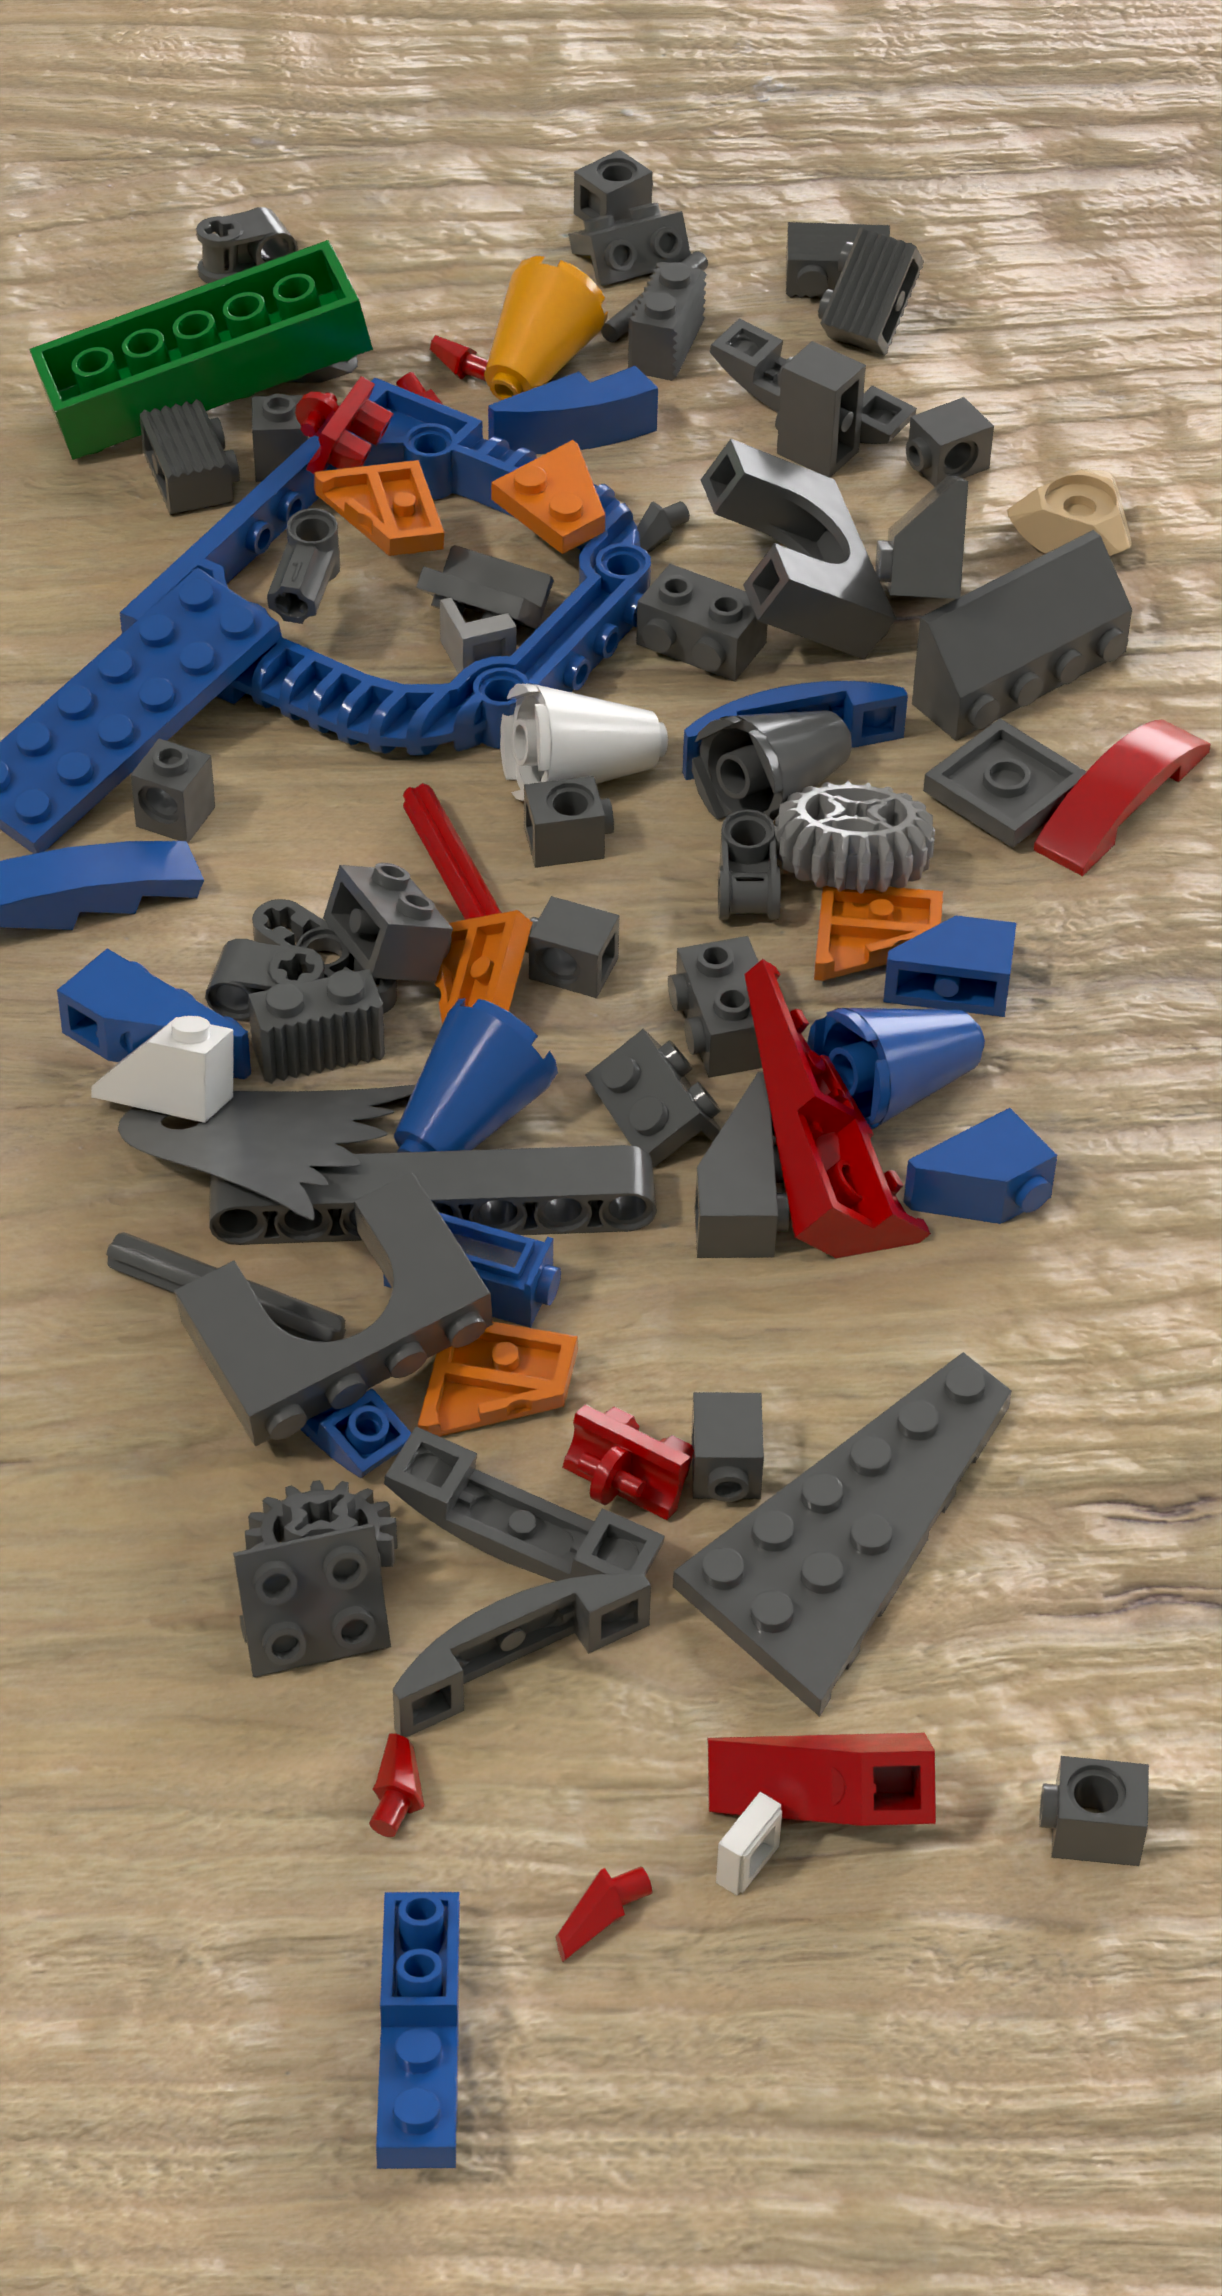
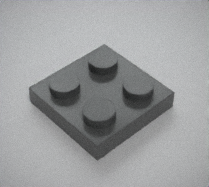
[923,718,1087,848]

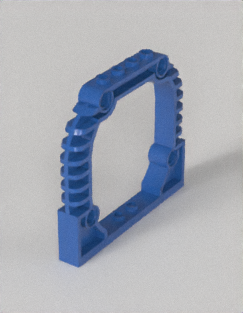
[120,378,651,755]

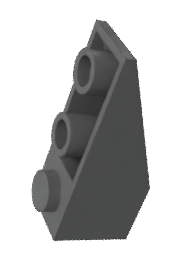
[694,1072,789,1258]

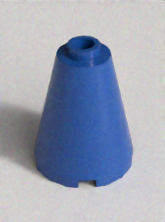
[394,998,558,1153]
[807,1008,985,1130]

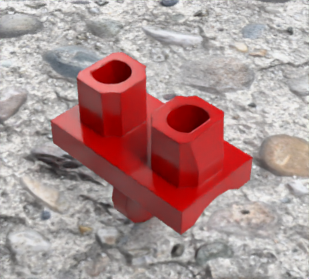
[295,376,393,474]
[562,1404,694,1520]

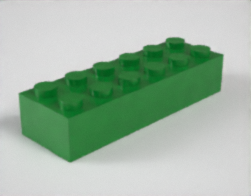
[29,240,373,460]

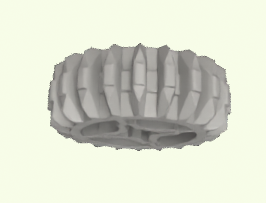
[775,781,935,894]

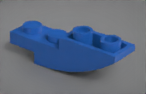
[376,1892,460,2169]

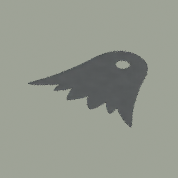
[118,1085,416,1220]

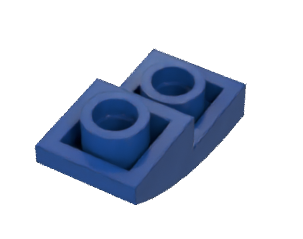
[300,1388,411,1478]

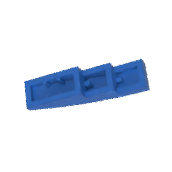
[0,841,204,930]

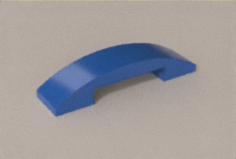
[682,681,908,780]

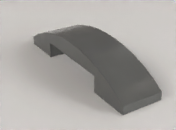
[710,318,917,444]
[384,1427,665,1581]
[393,1573,651,1737]

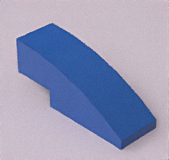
[488,366,658,454]

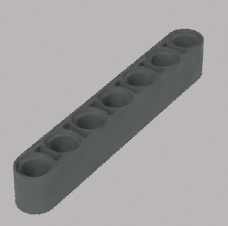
[209,1145,657,1245]

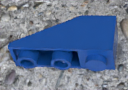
[57,948,251,1079]

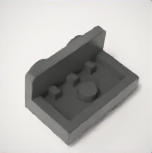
[568,203,691,285]
[416,545,554,630]
[585,1028,721,1168]

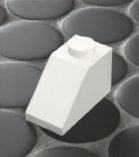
[91,1016,233,1123]

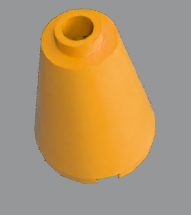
[484,256,608,400]

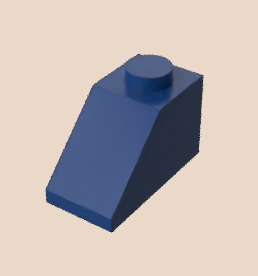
[883,915,1017,1017]
[903,1108,1058,1224]

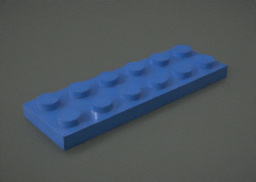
[0,567,282,854]

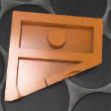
[491,440,605,554]
[314,460,445,556]
[814,886,943,981]
[435,910,533,1024]
[418,1322,578,1437]

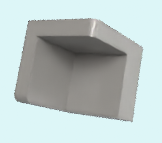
[440,598,516,674]

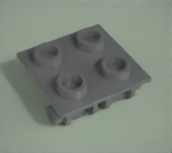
[233,1523,391,1677]

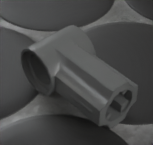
[267,508,340,624]

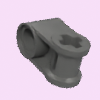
[196,207,298,283]
[718,809,781,920]
[205,939,325,1021]

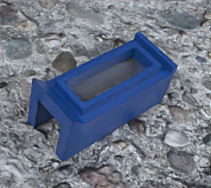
[383,1213,561,1328]

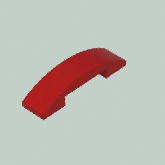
[1034,719,1211,877]

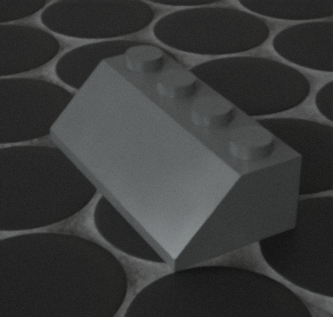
[875,476,969,599]
[912,530,1132,741]

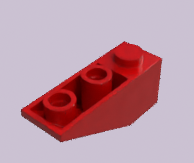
[707,1732,936,1826]

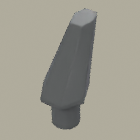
[637,501,690,554]

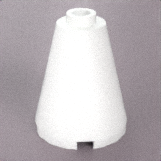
[500,683,668,801]

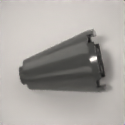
[692,710,852,821]

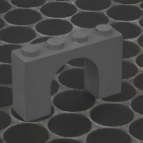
[701,439,896,659]
[174,1171,493,1447]

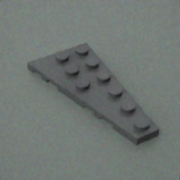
[673,1352,1012,1717]

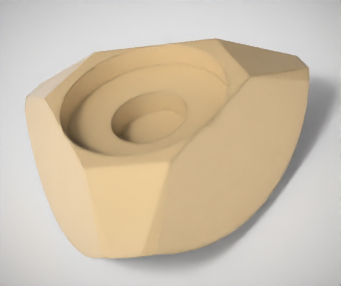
[1007,469,1131,556]

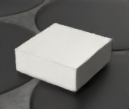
[716,1792,782,1895]

